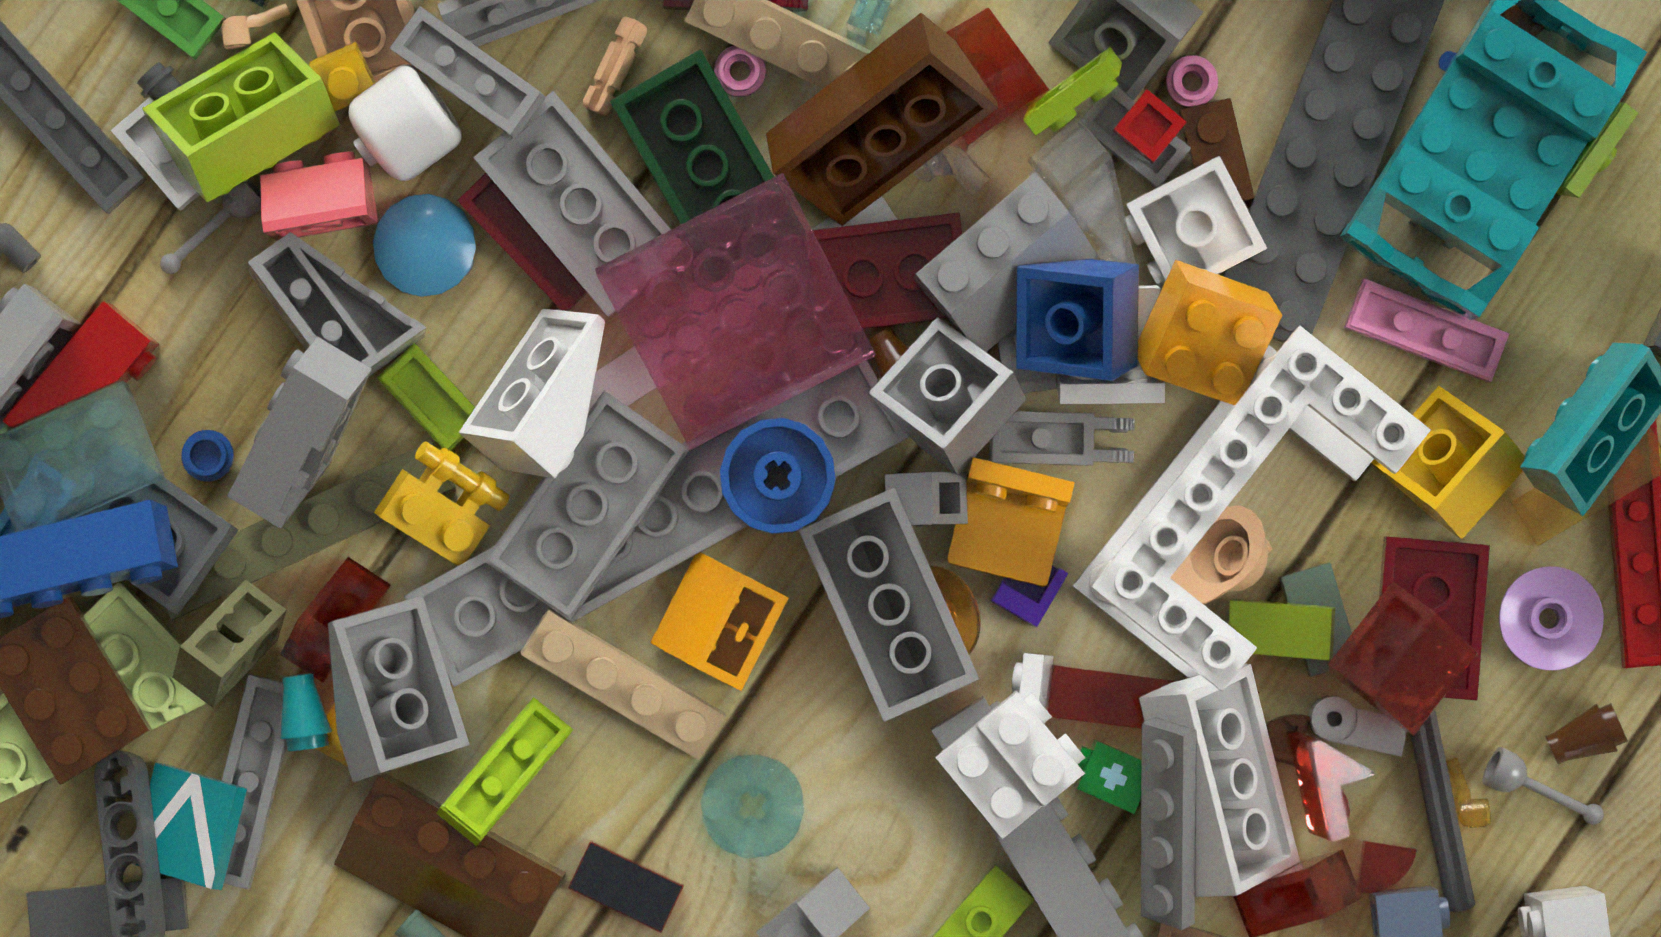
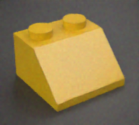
[1371,386,1525,540]

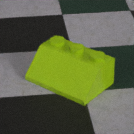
[142,32,340,203]

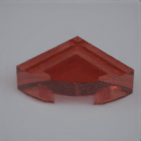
[1355,840,1417,893]

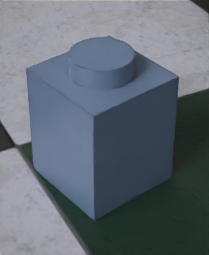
[1369,886,1450,937]

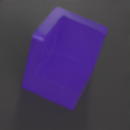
[990,566,1068,627]

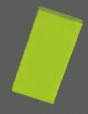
[377,343,475,451]
[1228,599,1336,661]

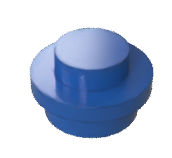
[181,430,234,482]

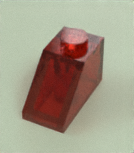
[280,557,391,683]
[1233,849,1362,937]

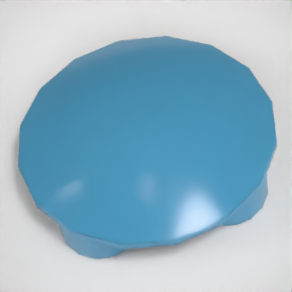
[373,194,476,297]

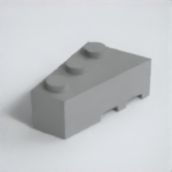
[248,232,426,377]

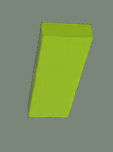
[436,697,574,846]

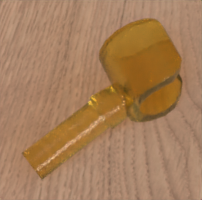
[1446,757,1491,828]

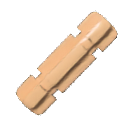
[583,17,647,116]

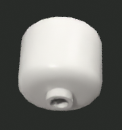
[348,64,462,181]

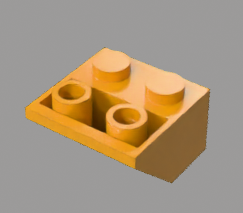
[650,552,789,691]

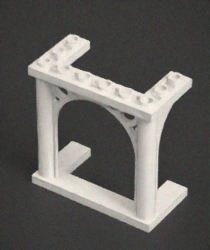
[1072,326,1431,691]

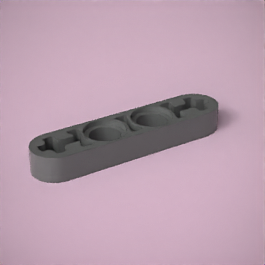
[94,751,166,937]

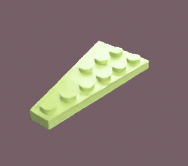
[0,581,230,803]

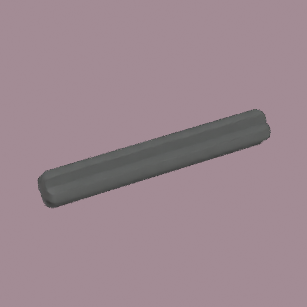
[1408,708,1475,912]

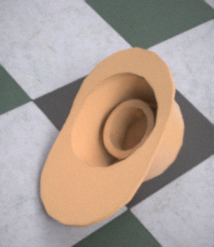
[1170,505,1272,605]

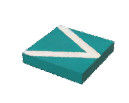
[132,763,247,890]

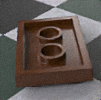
[0,596,152,785]

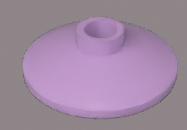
[1499,566,1604,670]

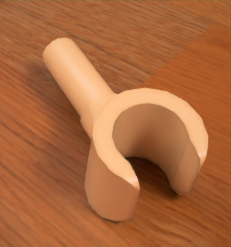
[221,3,290,50]

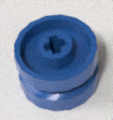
[720,418,836,534]

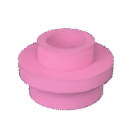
[714,46,766,97]
[1166,55,1218,108]

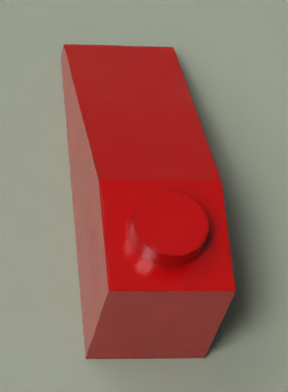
[2,301,159,429]

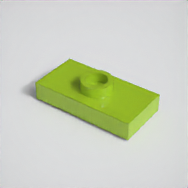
[1556,102,1638,198]
[932,864,1035,937]

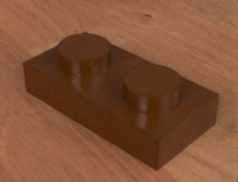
[1179,98,1255,202]

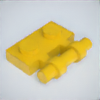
[374,441,510,566]

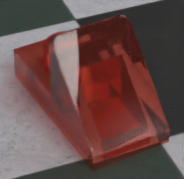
[1288,731,1375,842]

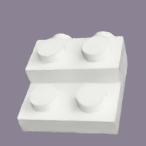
[1123,156,1268,290]
[936,691,1085,839]

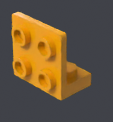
[947,457,1075,587]

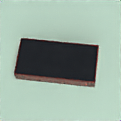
[568,840,684,933]

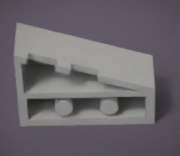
[227,336,372,529]

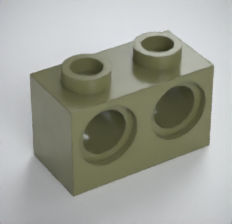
[172,579,287,708]

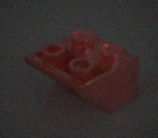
[1328,581,1478,736]

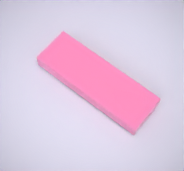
[1344,279,1509,383]

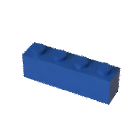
[0,500,178,619]

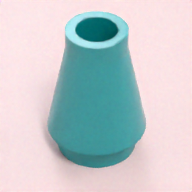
[280,673,332,751]

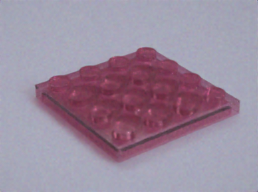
[595,173,876,450]

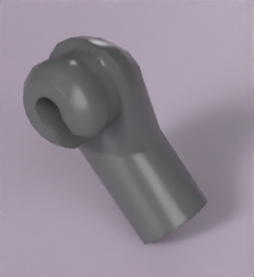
[0,223,41,273]

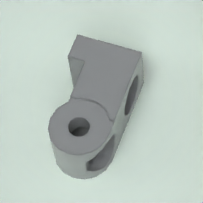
[1308,696,1412,757]

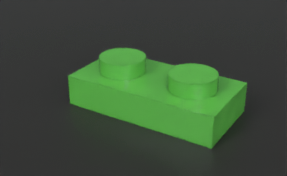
[117,0,226,60]

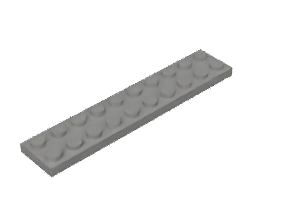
[404,346,909,687]

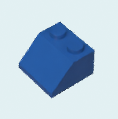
[1016,259,1139,381]

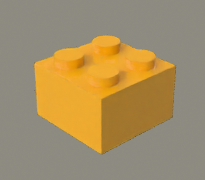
[1138,260,1283,405]

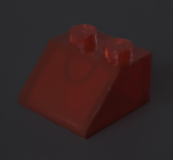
[946,7,1049,152]

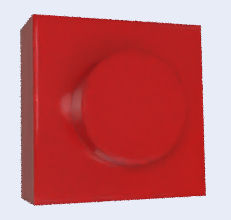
[1112,89,1187,164]

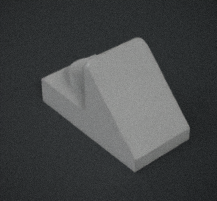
[756,867,870,937]

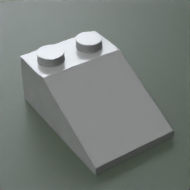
[328,596,470,783]

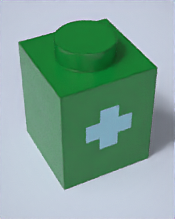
[1074,739,1142,814]

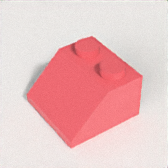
[260,152,379,241]

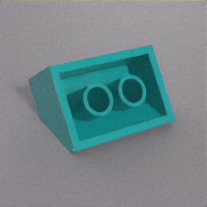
[1520,343,1661,516]

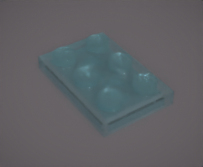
[0,381,165,532]

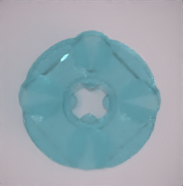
[701,754,804,859]

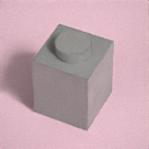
[885,472,968,526]

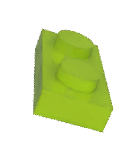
[1023,47,1122,136]

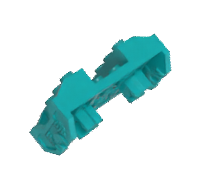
[1340,0,1648,320]

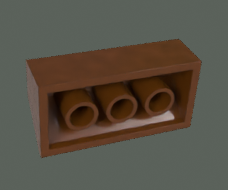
[766,13,998,226]
[334,773,566,937]

